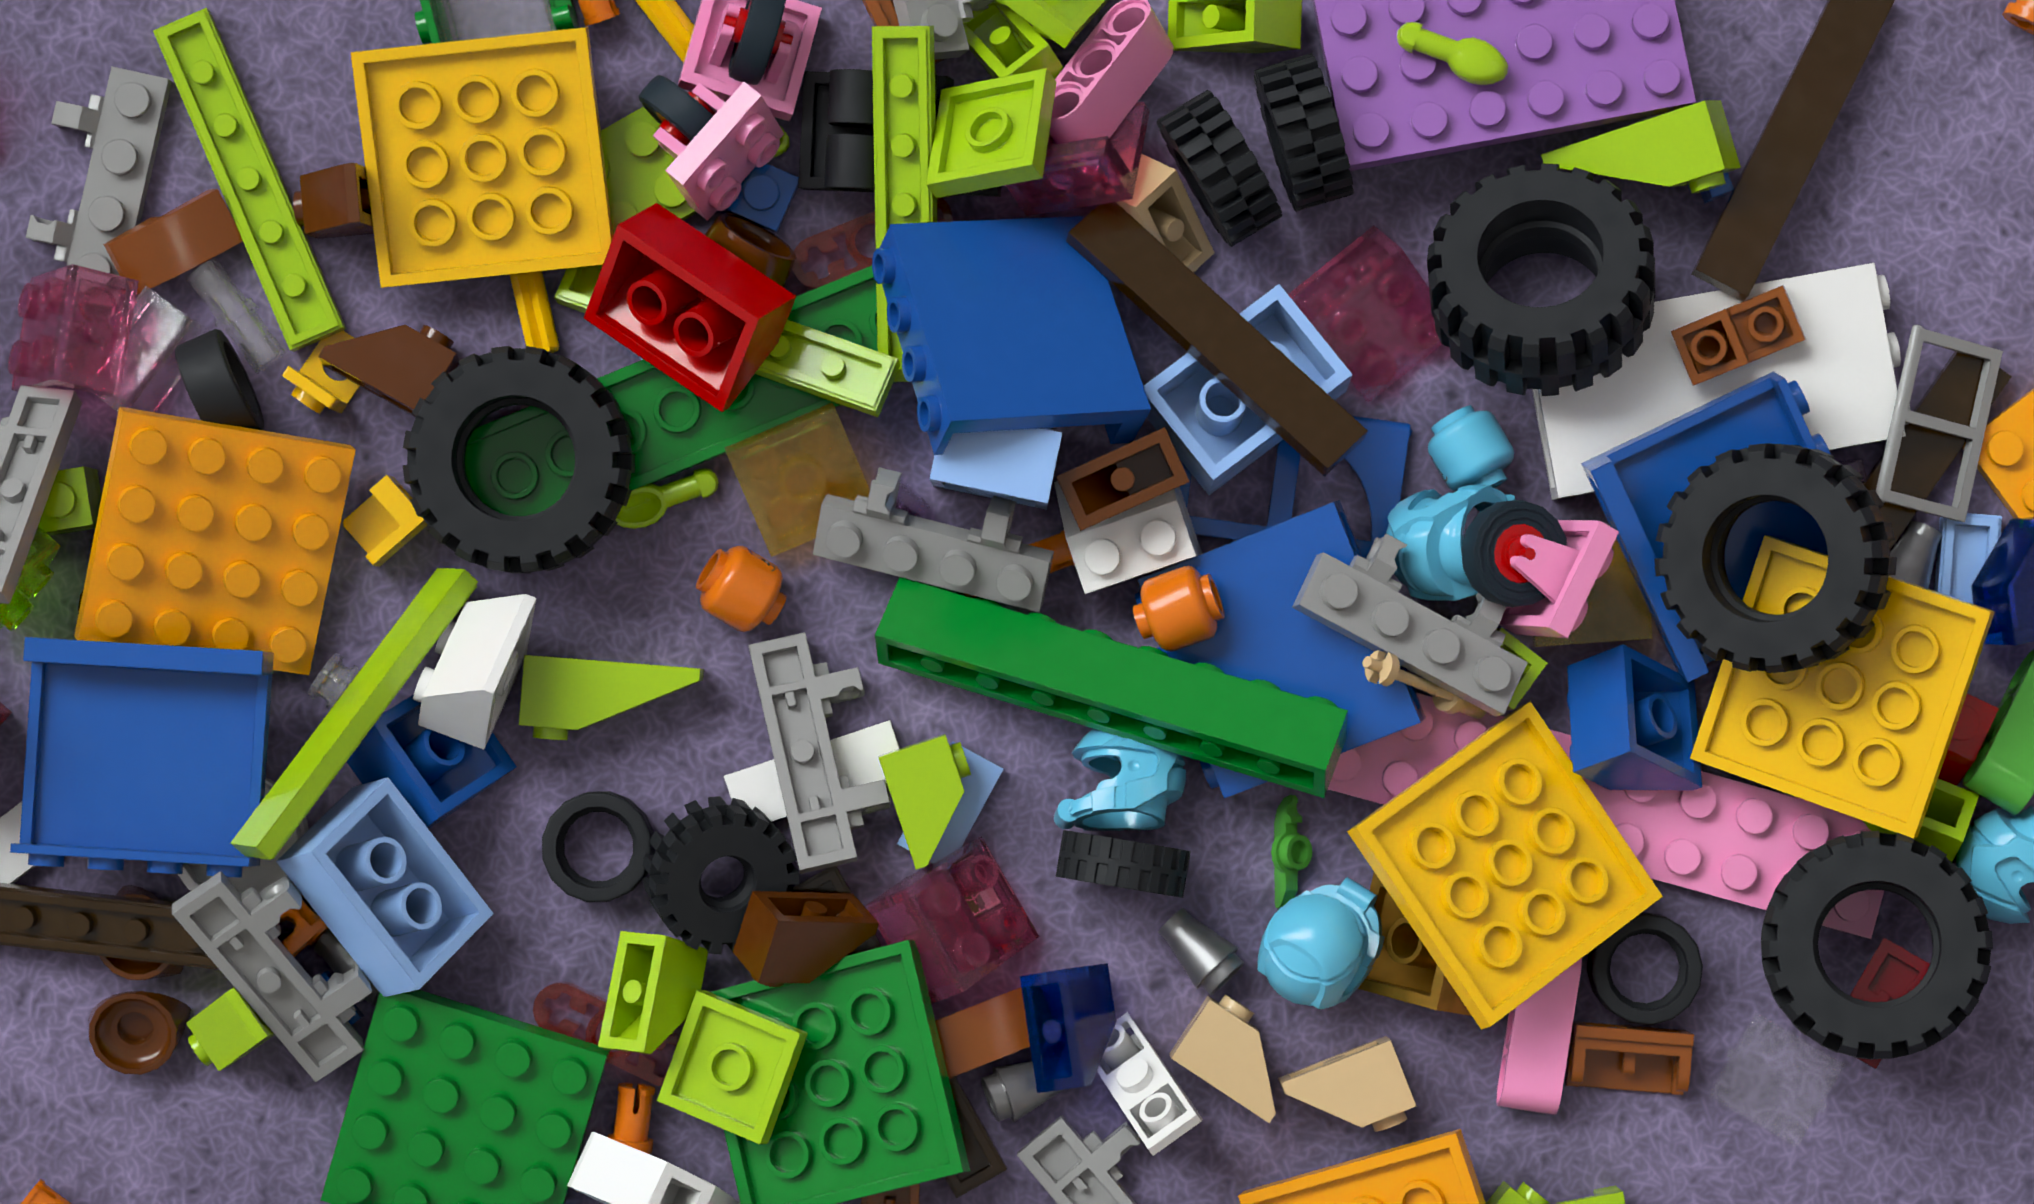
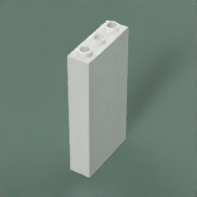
[1532,263,1910,500]

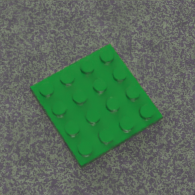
[711,940,971,1204]
[321,990,610,1204]

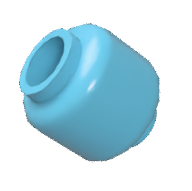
[1428,405,1514,492]

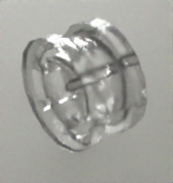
[307,653,361,711]

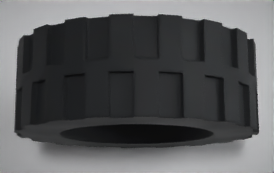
[1055,830,1191,898]

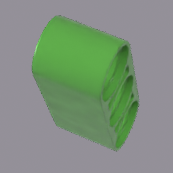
[1963,649,2034,816]

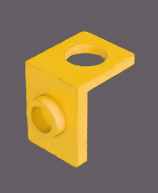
[282,330,360,414]

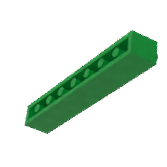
[875,577,1348,798]

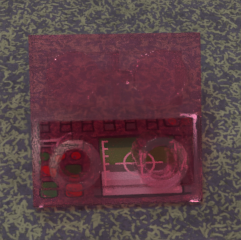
[865,836,1040,1004]

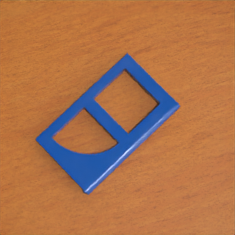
[1180,416,1412,559]

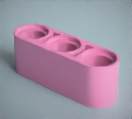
[1049,0,1174,160]
[1496,958,1582,1115]

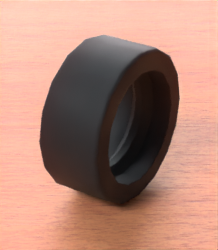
[175,329,264,430]
[542,791,655,902]
[1587,912,1703,1025]

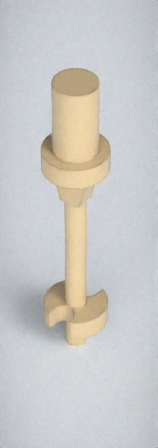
[1362,650,1487,719]

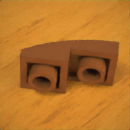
[103,189,243,296]
[1671,285,1806,386]
[935,982,1055,1079]

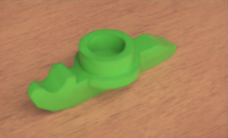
[1271,795,1312,908]

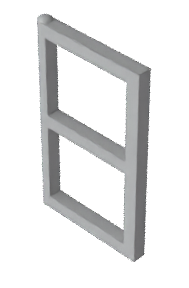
[1876,325,2003,522]

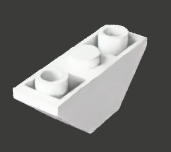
[1081,1012,1203,1156]
[567,1132,741,1204]

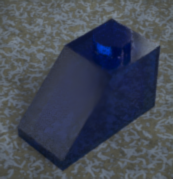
[1971,517,2034,646]
[1020,963,1117,1093]

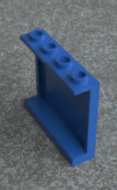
[872,216,1151,455]
[1581,371,1831,682]
[1135,500,1426,798]
[10,637,274,878]

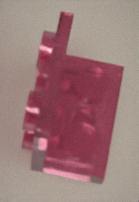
[1005,101,1150,216]
[1288,225,1442,402]
[8,264,139,397]

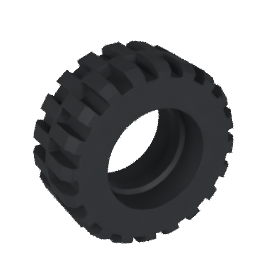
[1427,163,1655,396]
[402,346,635,574]
[1654,443,1897,673]
[1761,831,1993,1060]

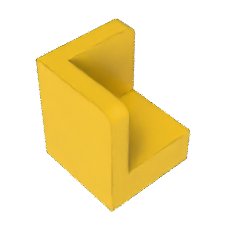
[343,475,427,567]

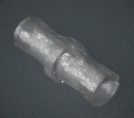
[186,258,286,374]

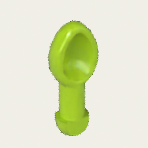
[1397,22,1508,85]
[615,468,719,529]

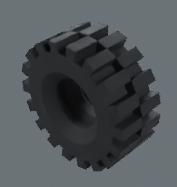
[1254,53,1354,212]
[1156,90,1282,247]
[643,796,799,954]

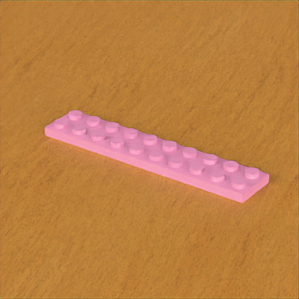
[1328,693,1884,939]

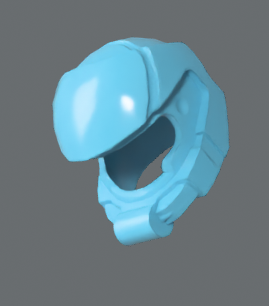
[1386,485,1515,601]
[1054,729,1186,831]
[1955,805,2034,924]
[1257,877,1385,1009]

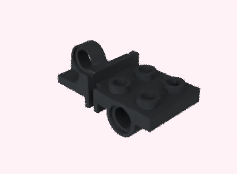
[798,69,1001,197]

